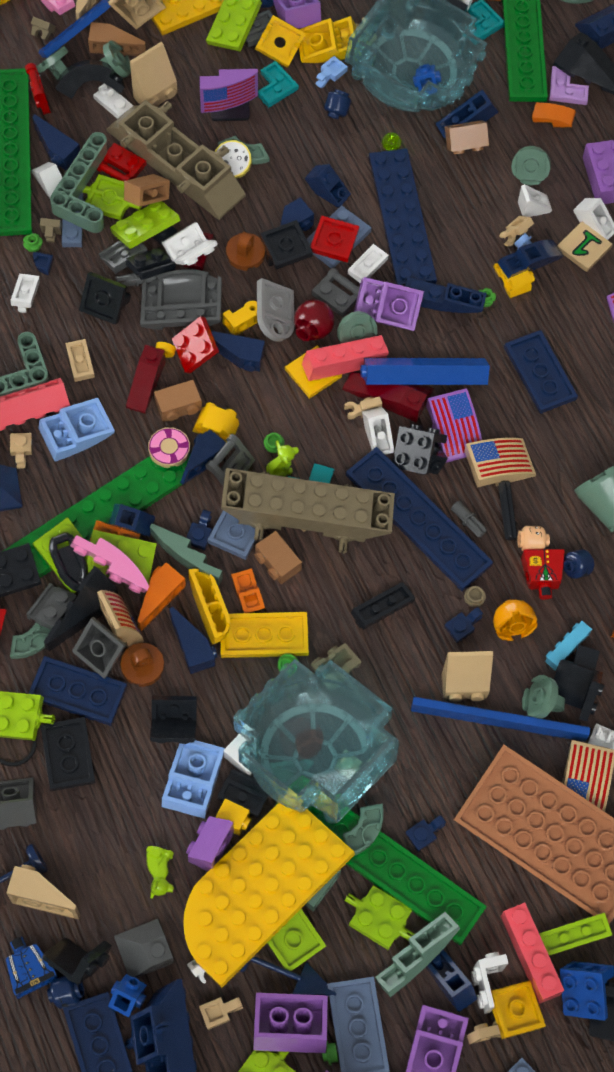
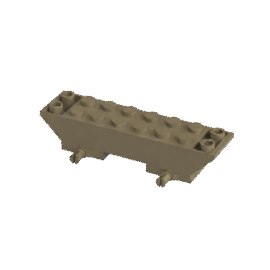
[106,100,246,220]
[221,468,395,553]

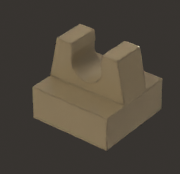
[31,16,56,41]
[40,218,62,243]

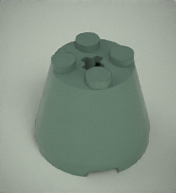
[574,466,614,532]

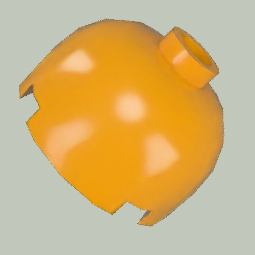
[493,600,538,641]

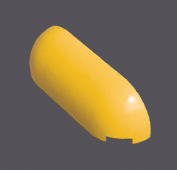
[189,569,230,644]

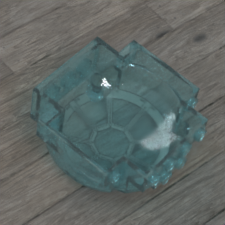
[345,0,487,112]
[233,659,399,823]

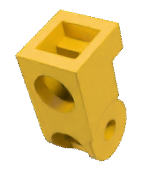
[222,301,258,335]

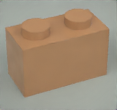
[445,120,489,154]
[124,174,170,207]
[154,380,202,422]
[254,531,302,585]

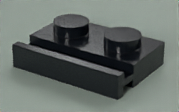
[126,248,176,280]
[217,769,272,818]

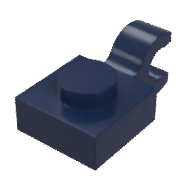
[186,509,212,550]
[444,607,483,644]
[405,815,446,852]

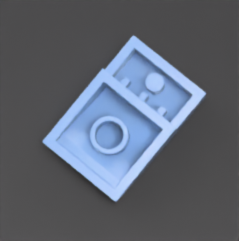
[38,398,115,462]
[162,740,225,819]

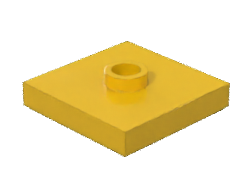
[285,345,342,399]
[491,980,546,1039]

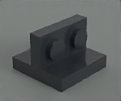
[260,220,313,270]
[79,272,131,325]

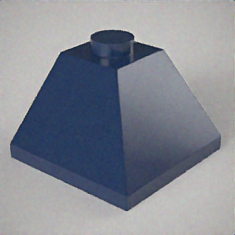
[0,465,23,511]

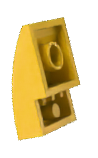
[299,16,361,63]

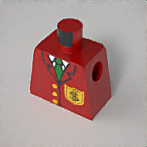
[521,549,565,600]

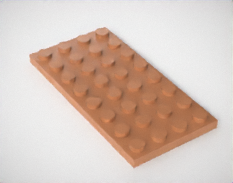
[454,745,614,924]

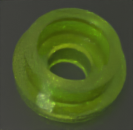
[382,132,401,151]

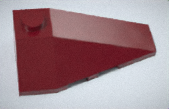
[342,372,434,423]

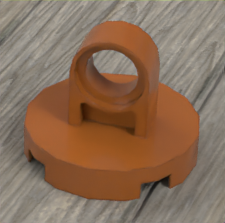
[226,232,265,271]
[120,643,165,687]

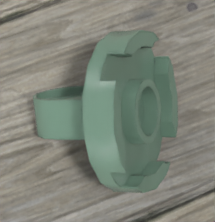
[99,40,131,78]
[37,45,69,80]
[511,146,551,186]
[337,311,377,343]
[522,675,565,719]

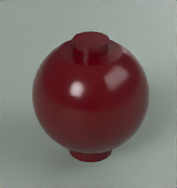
[294,299,334,341]

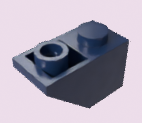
[304,164,351,207]
[280,197,314,231]
[109,504,156,537]

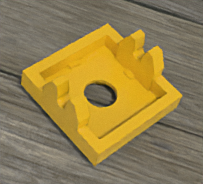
[255,15,306,68]

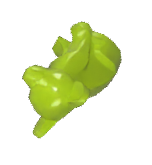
[266,440,299,477]
[146,846,174,899]

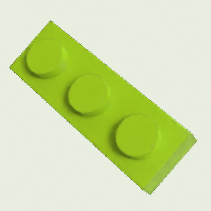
[539,913,612,956]

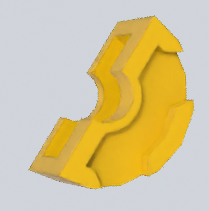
[493,263,535,298]
[192,402,240,442]

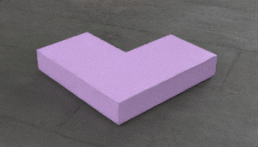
[549,66,589,105]

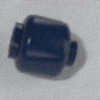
[324,89,351,120]
[563,549,595,579]
[47,976,85,1009]

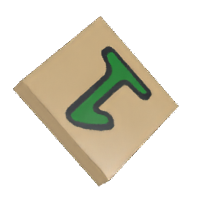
[557,222,612,272]

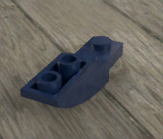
[497,240,564,279]
[405,277,487,313]

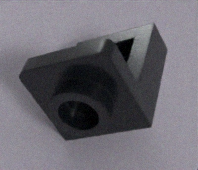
[429,442,448,475]

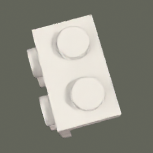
[162,222,218,266]
[471,952,508,1014]

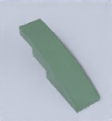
[150,524,223,586]
[375,912,460,997]

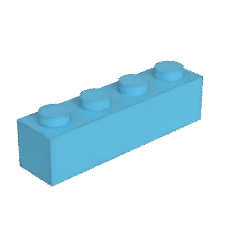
[545,621,592,671]

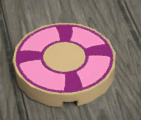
[148,428,190,468]

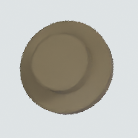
[464,586,486,607]

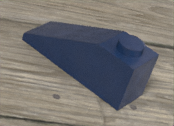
[436,89,499,140]
[32,114,80,171]
[211,331,265,372]
[180,429,226,485]
[169,607,218,674]
[426,949,478,1012]

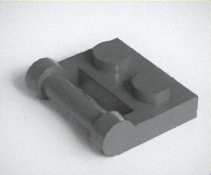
[312,267,360,317]
[205,434,255,486]

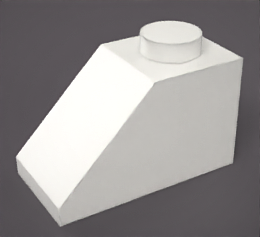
[573,198,614,240]
[362,407,395,455]

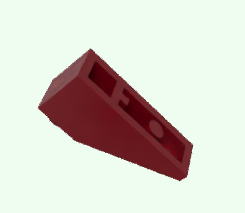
[126,345,166,414]

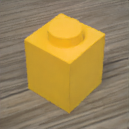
[216,799,252,836]

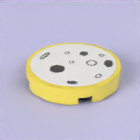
[215,140,252,178]

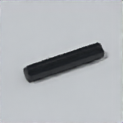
[498,481,517,541]

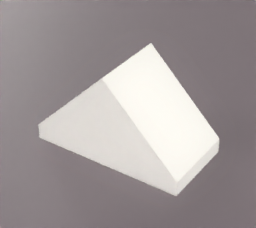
[31,162,62,198]
[518,184,552,217]
[223,727,252,777]

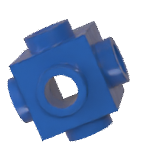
[413,64,442,95]
[108,974,147,1018]

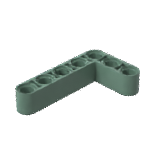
[50,132,108,233]
[0,332,49,396]

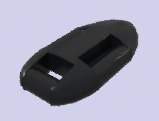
[49,532,89,593]

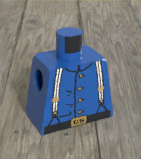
[6,937,58,999]

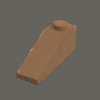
[88,22,146,56]

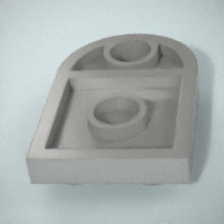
[257,278,294,342]

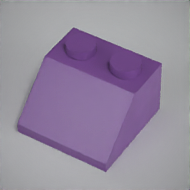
[273,0,321,29]
[186,816,234,872]

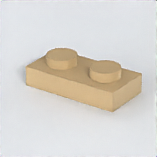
[65,339,95,382]

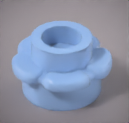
[514,233,532,250]

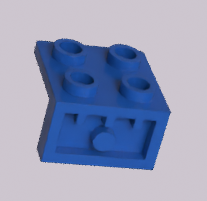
[560,961,614,1021]

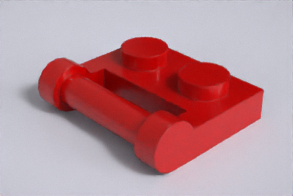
[25,63,51,115]
[97,143,147,182]

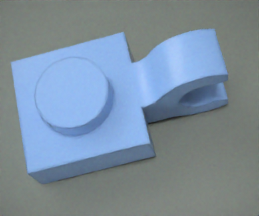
[315,56,348,88]

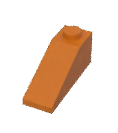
[137,562,186,631]

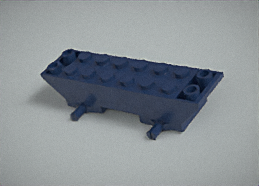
[125,979,197,1072]

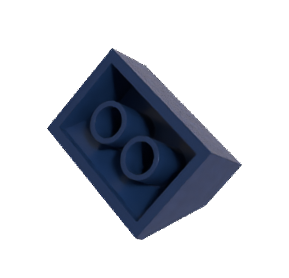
[575,4,614,49]

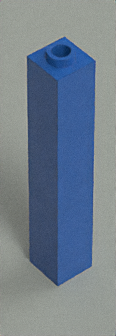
[360,358,490,385]

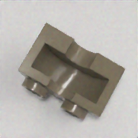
[311,643,362,688]

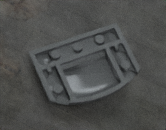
[140,270,222,330]

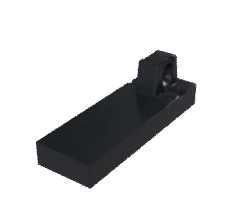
[351,582,415,630]

